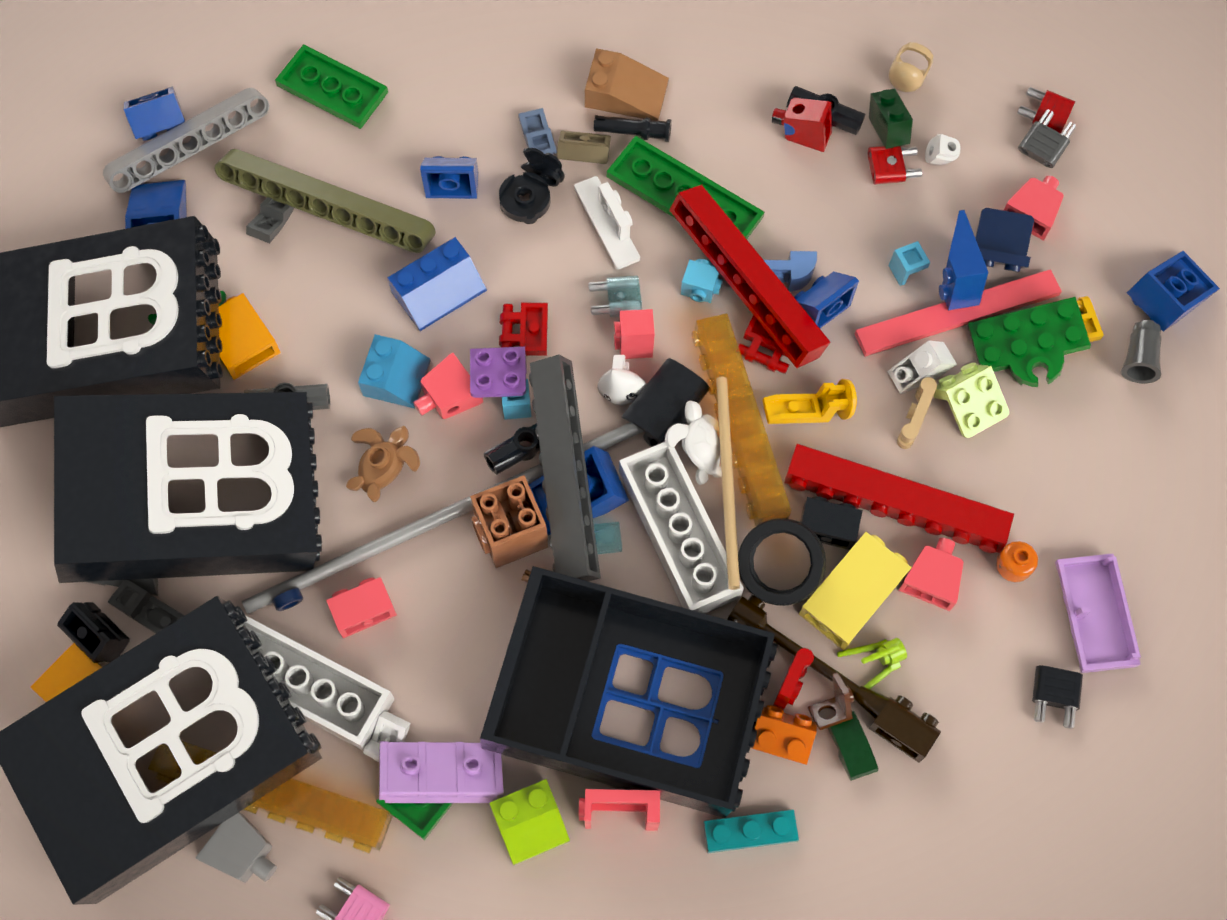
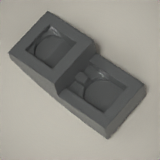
[246,197,294,244]

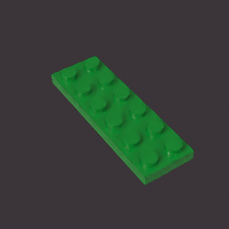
[606,135,765,239]

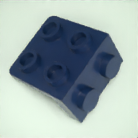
[975,208,1034,272]

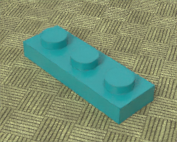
[703,810,799,853]

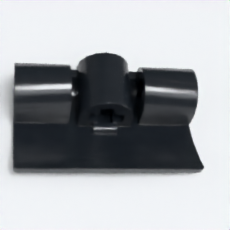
[622,358,710,447]

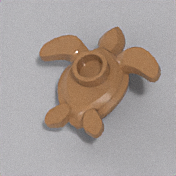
[346,426,420,502]

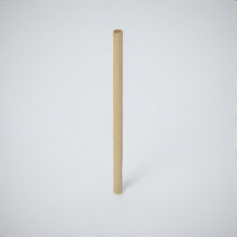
[716,377,740,590]

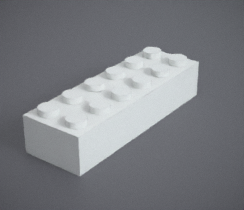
[619,442,744,614]
[244,615,395,751]

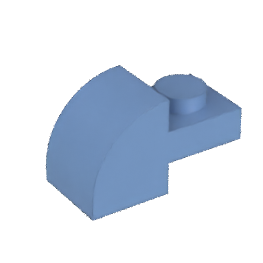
[764,251,817,292]

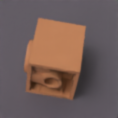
[470,475,548,568]

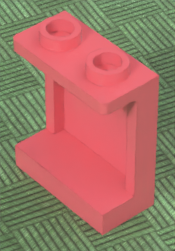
[579,789,660,831]

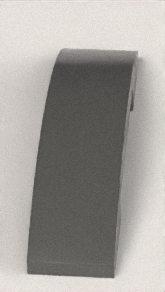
[108,580,185,634]

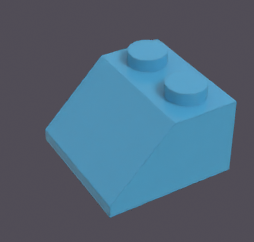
[358,334,431,409]

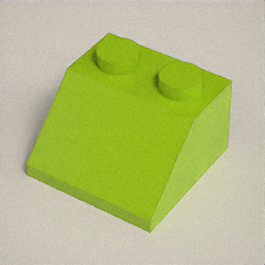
[490,779,570,865]

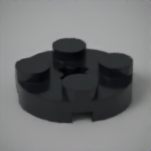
[499,172,551,224]

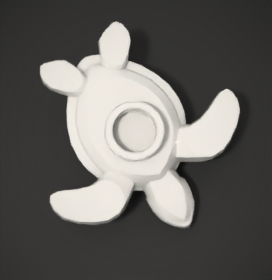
[665,401,722,485]

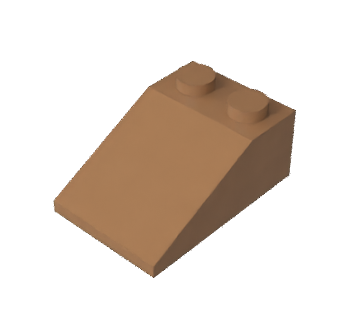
[585,48,669,121]

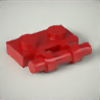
[499,302,548,356]
[736,315,790,374]

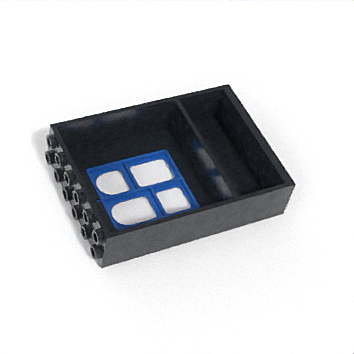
[480,566,778,818]

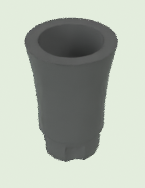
[1121,320,1162,384]

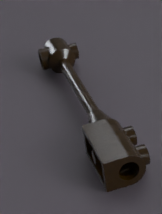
[727,595,941,763]

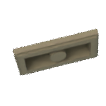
[557,130,611,164]

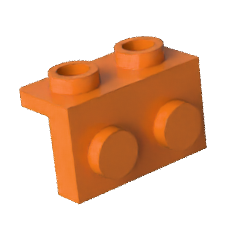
[752,705,817,765]

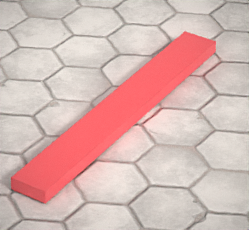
[855,269,1062,357]

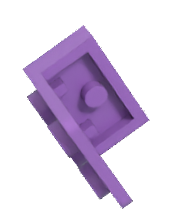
[470,347,527,398]

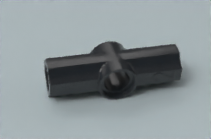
[786,86,866,135]
[484,423,540,475]

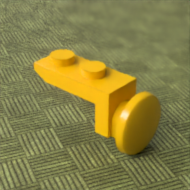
[762,379,857,424]

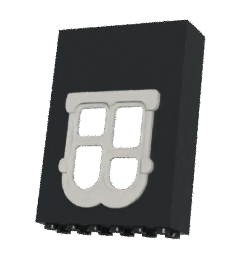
[0,216,223,427]
[54,392,322,583]
[0,596,322,905]

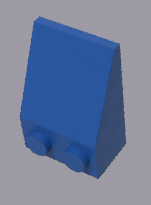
[939,210,989,311]
[1126,250,1220,332]
[529,446,629,536]

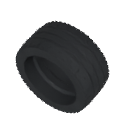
[738,518,826,606]

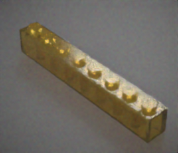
[692,313,792,526]
[148,741,393,854]

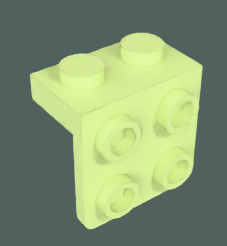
[933,362,1009,438]

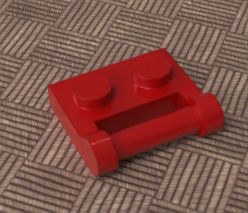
[773,648,814,711]

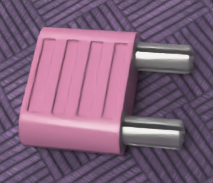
[316,877,390,920]

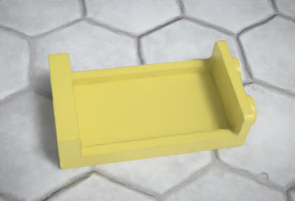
[799,532,912,650]

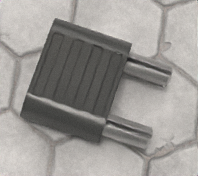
[1018,110,1076,168]

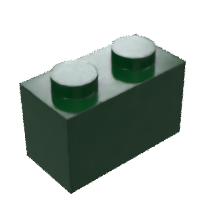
[869,88,913,149]

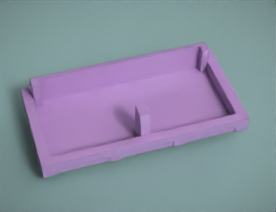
[1055,554,1141,673]
[379,741,503,803]

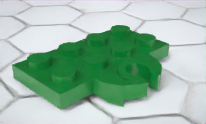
[968,297,1091,387]

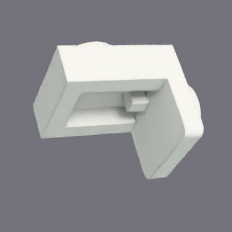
[363,710,411,762]

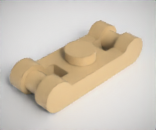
[897,377,937,449]

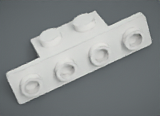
[574,176,640,269]

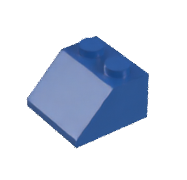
[123,86,185,141]
[420,156,478,199]
[794,271,859,329]

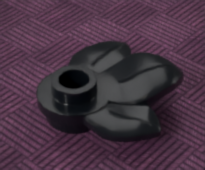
[521,148,565,187]

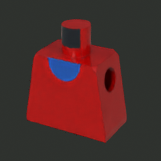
[772,98,832,152]

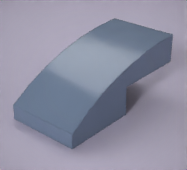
[518,108,557,154]

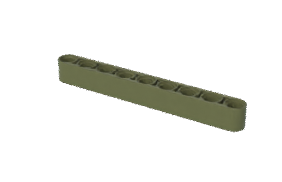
[215,149,436,253]

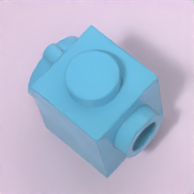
[680,259,723,303]

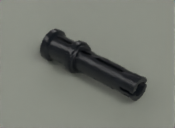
[594,115,672,142]

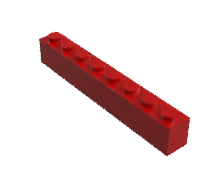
[669,185,831,368]
[784,444,1014,553]

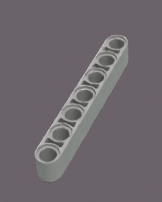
[103,88,270,193]

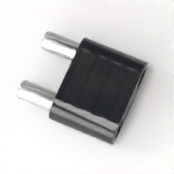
[1032,665,1083,729]

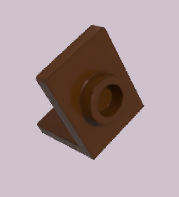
[808,672,854,730]

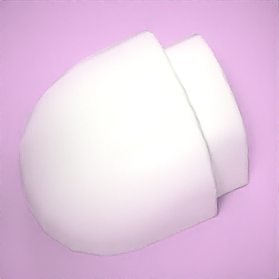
[925,134,961,165]

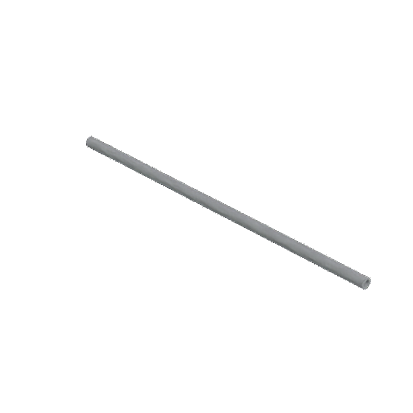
[242,422,644,614]

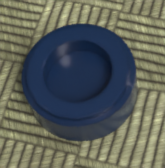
[272,588,303,611]

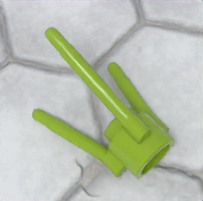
[837,638,907,700]

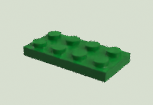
[275,44,389,129]

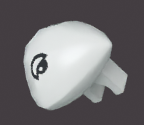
[597,355,647,406]

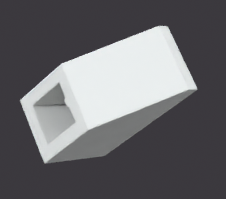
[887,340,957,394]

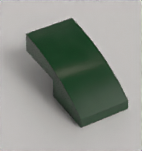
[828,711,878,781]

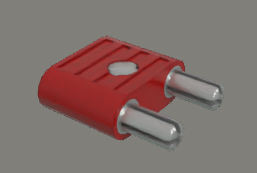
[1018,87,1076,134]
[868,146,922,185]

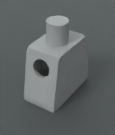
[196,812,277,883]

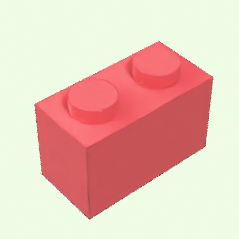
[614,309,655,359]
[326,577,397,638]

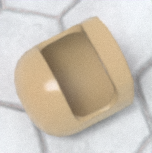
[889,42,933,92]

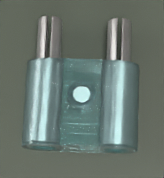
[588,275,642,317]

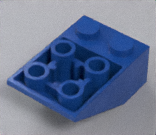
[125,180,187,229]

